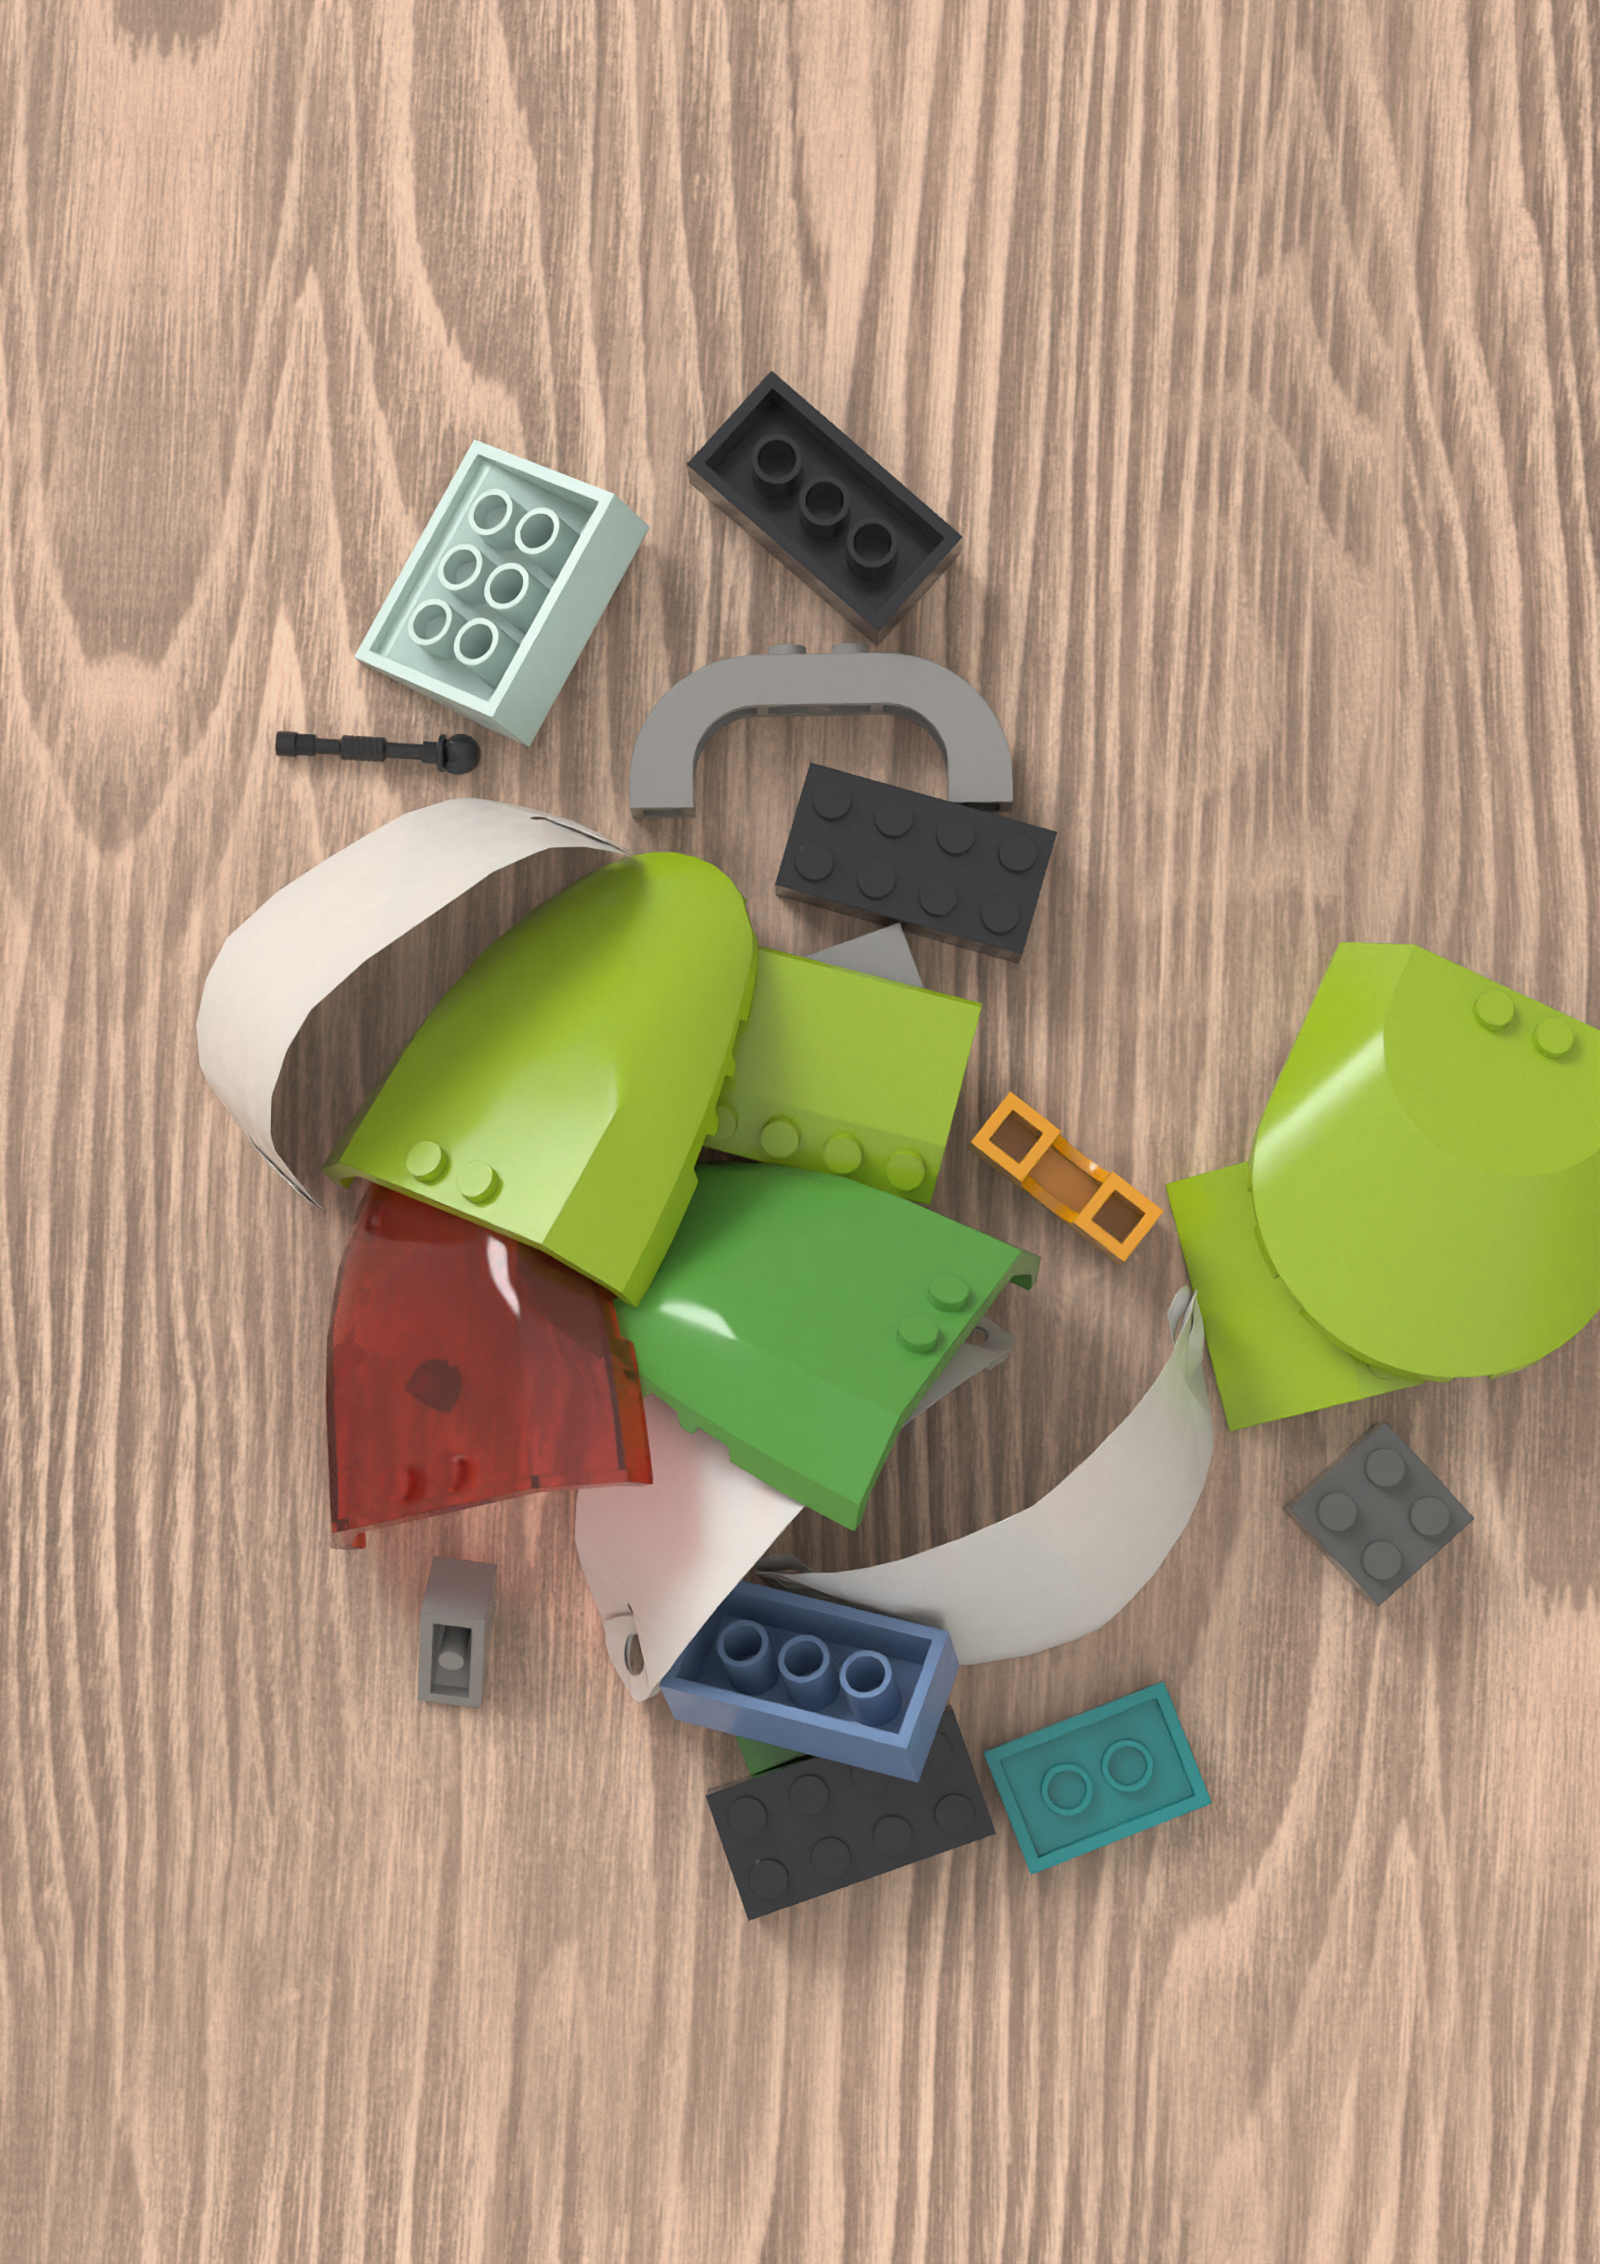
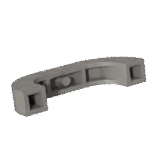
[629,643,1013,819]

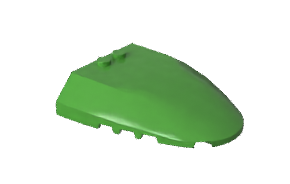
[533,1161,1041,1531]

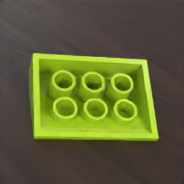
[702,945,983,1205]
[1164,1161,1425,1432]

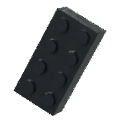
[687,370,963,647]
[775,762,1057,964]
[706,1704,996,1921]

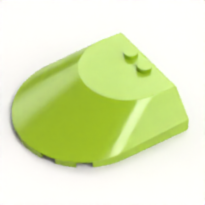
[1247,942,1600,1383]

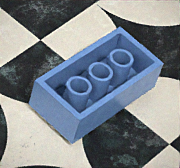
[659,1580,959,1783]

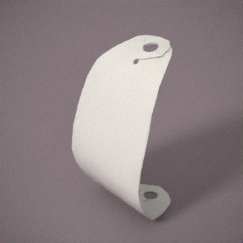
[196,797,635,1214]

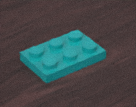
[983,1680,1212,1875]

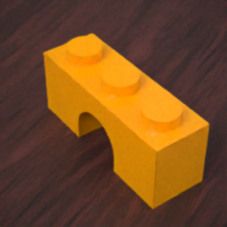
[968,1091,1164,1266]

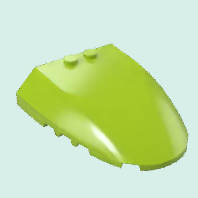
[320,852,758,1308]

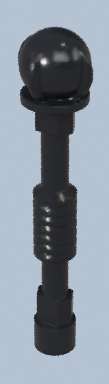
[275,731,481,775]

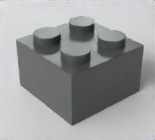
[1282,1422,1475,1606]

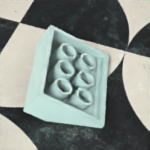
[354,439,650,747]

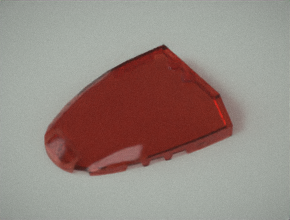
[325,1181,653,1551]

